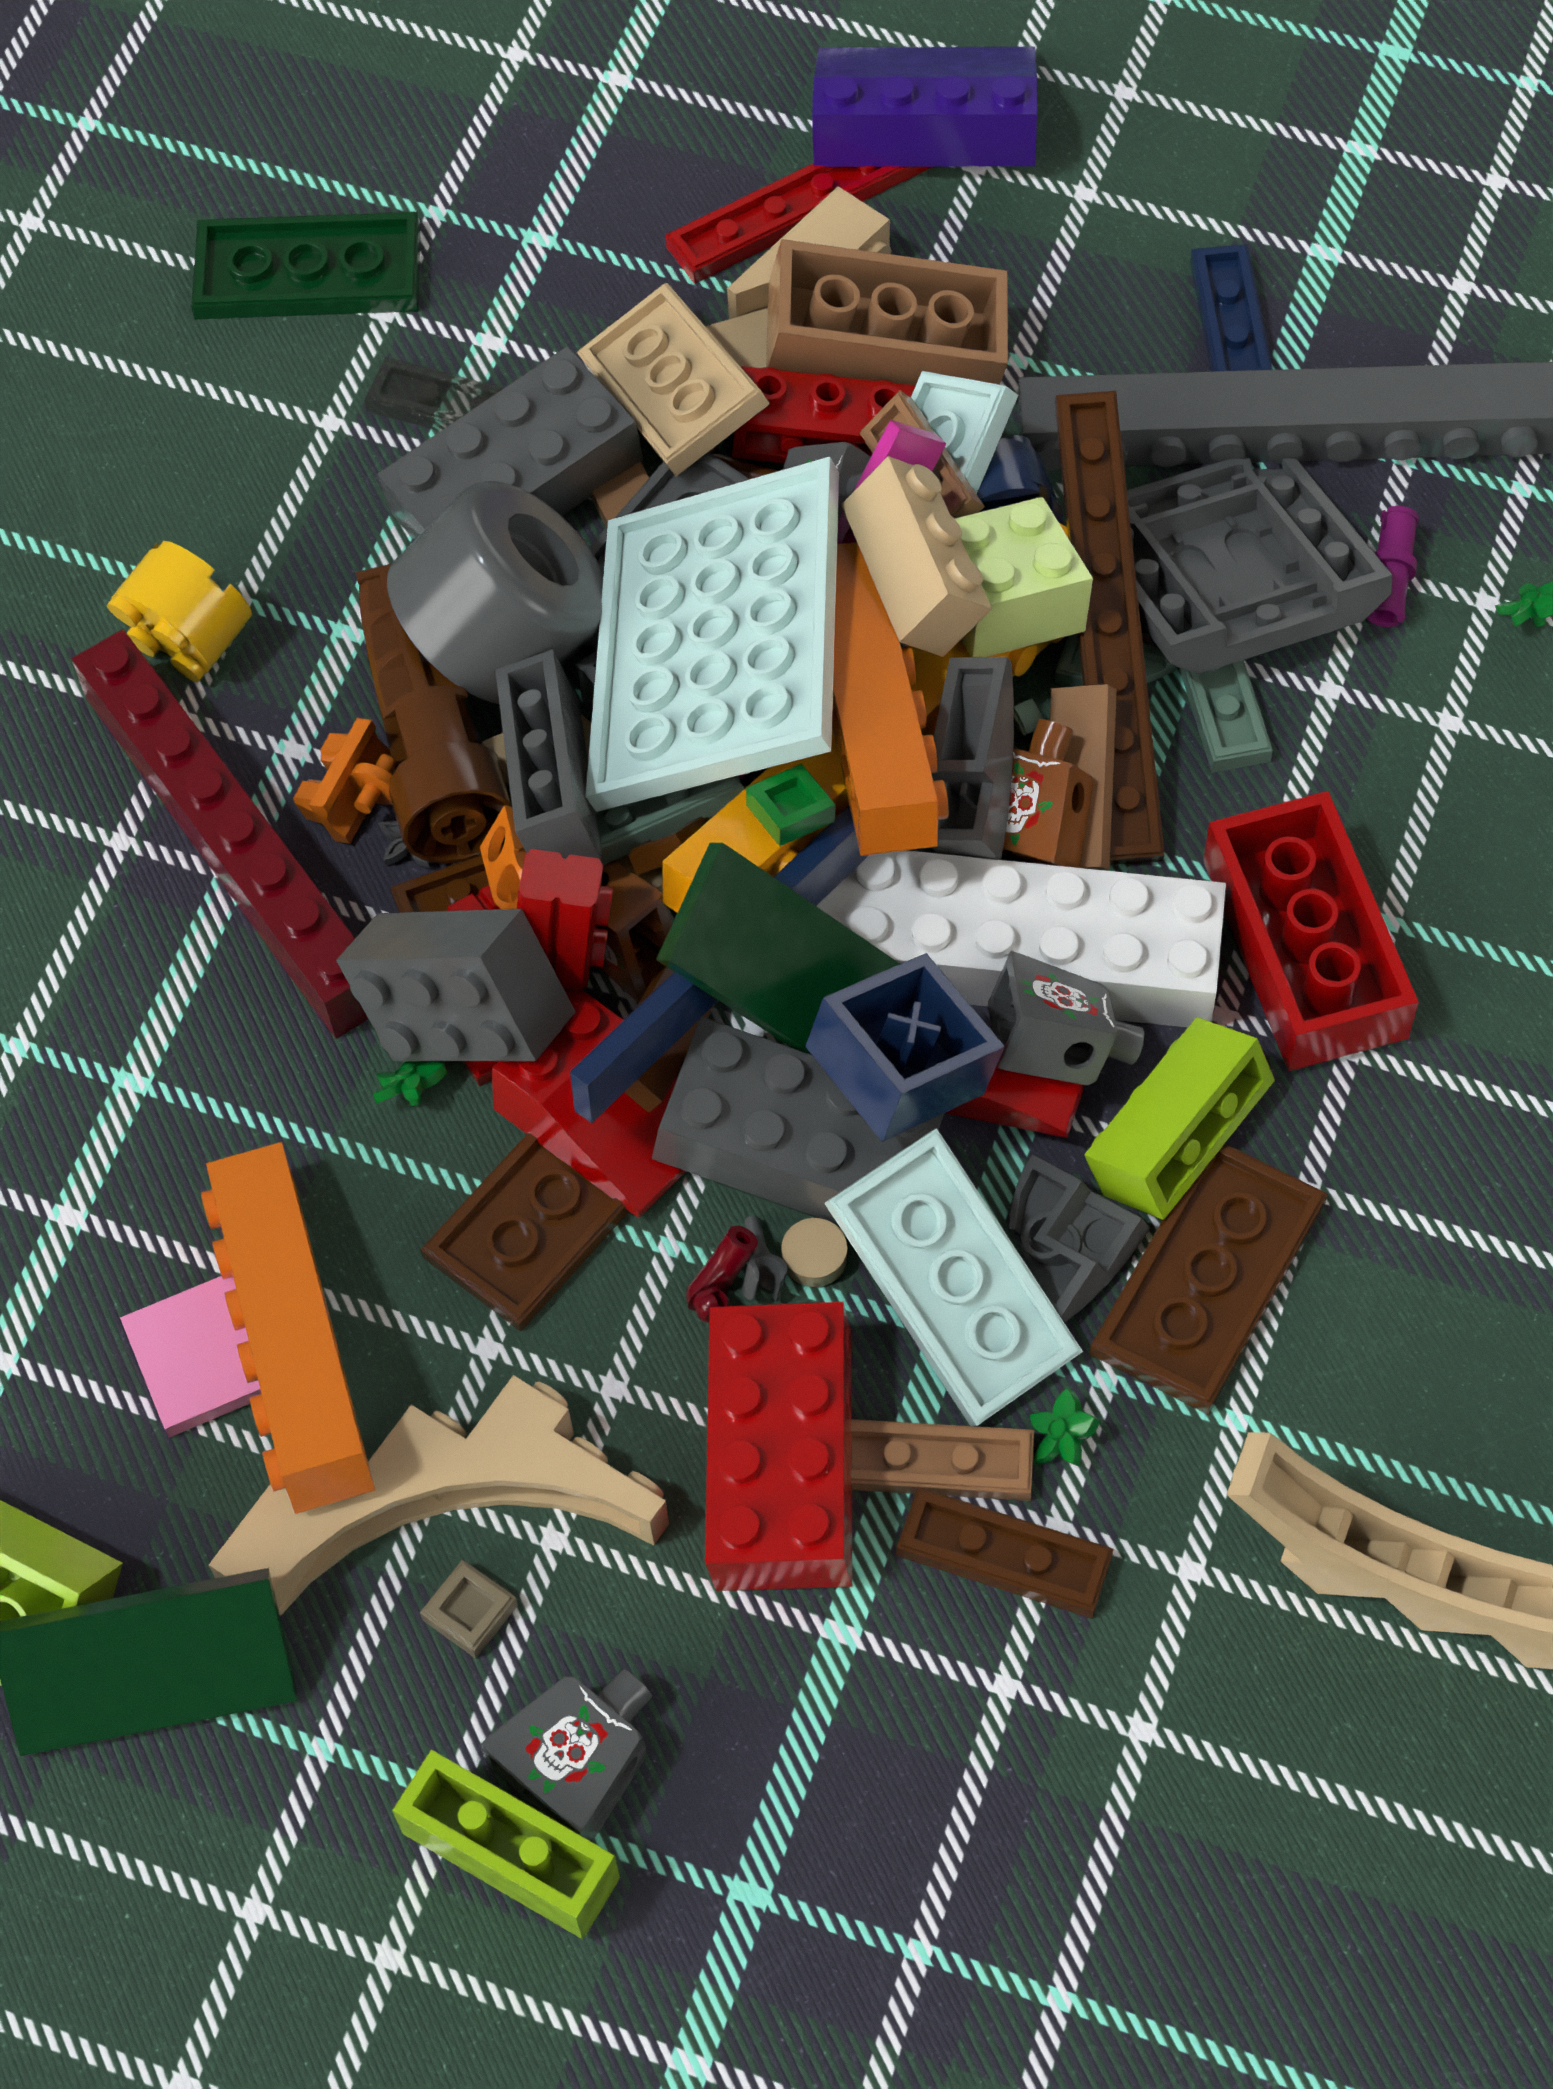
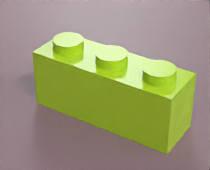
[1084,1017,1275,1220]
[392,1749,620,1940]

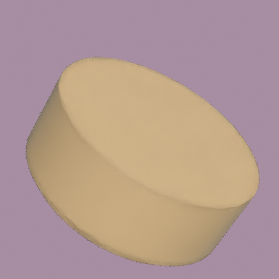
[782,1218,847,1287]

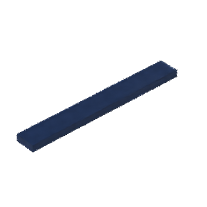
[570,805,869,1123]

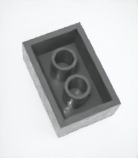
[336,909,576,1061]

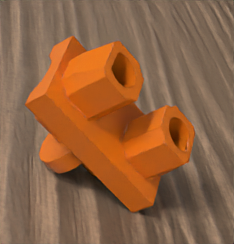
[293,718,397,844]

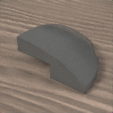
[1009,1154,1150,1322]

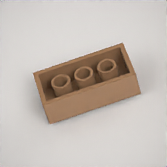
[766,239,1008,385]

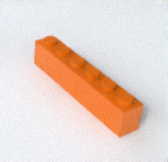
[832,542,948,856]
[201,1142,375,1514]

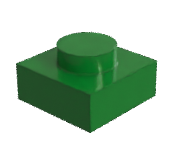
[746,763,836,846]

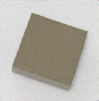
[420,1559,518,1659]

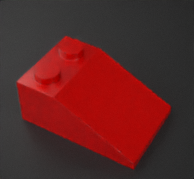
[492,990,686,1218]

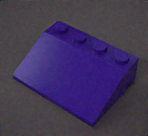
[812,47,1037,167]

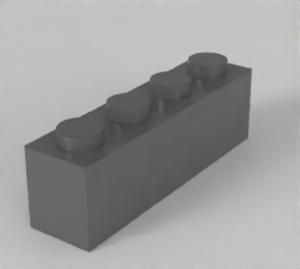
[495,649,603,864]

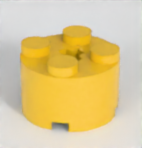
[106,541,252,683]

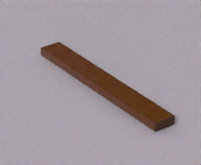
[1055,391,1165,865]

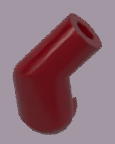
[686,1226,758,1323]

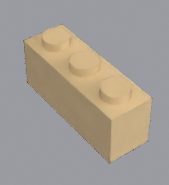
[841,456,992,657]

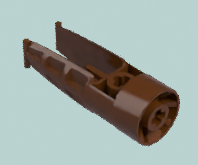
[355,563,512,864]

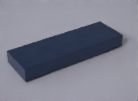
[1190,244,1272,372]

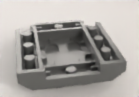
[1127,458,1392,674]

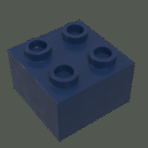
[805,953,1005,1142]

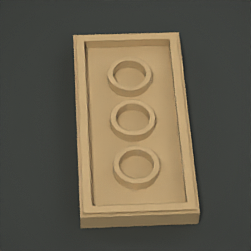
[577,283,770,476]

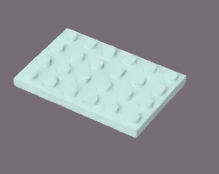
[585,457,839,812]

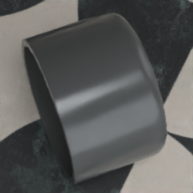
[387,481,604,704]

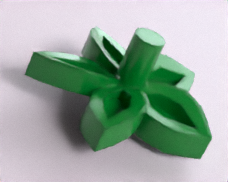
[1495,582,1553,627]
[373,1061,447,1106]
[1029,1388,1101,1467]

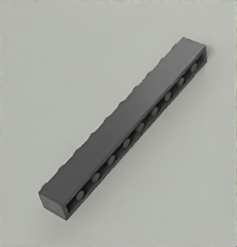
[1018,362,1553,471]

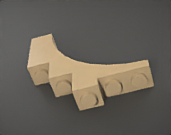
[209,1375,669,1616]
[1227,1432,1553,1669]

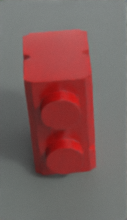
[517,849,613,991]

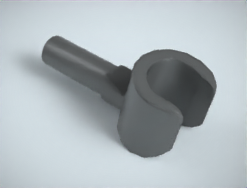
[742,1216,787,1301]

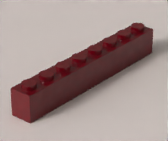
[71,629,368,1039]

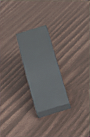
[931,657,1014,860]

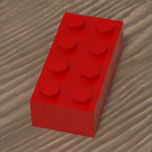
[1203,791,1419,1071]
[705,1302,852,1591]

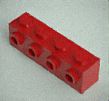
[732,366,916,464]

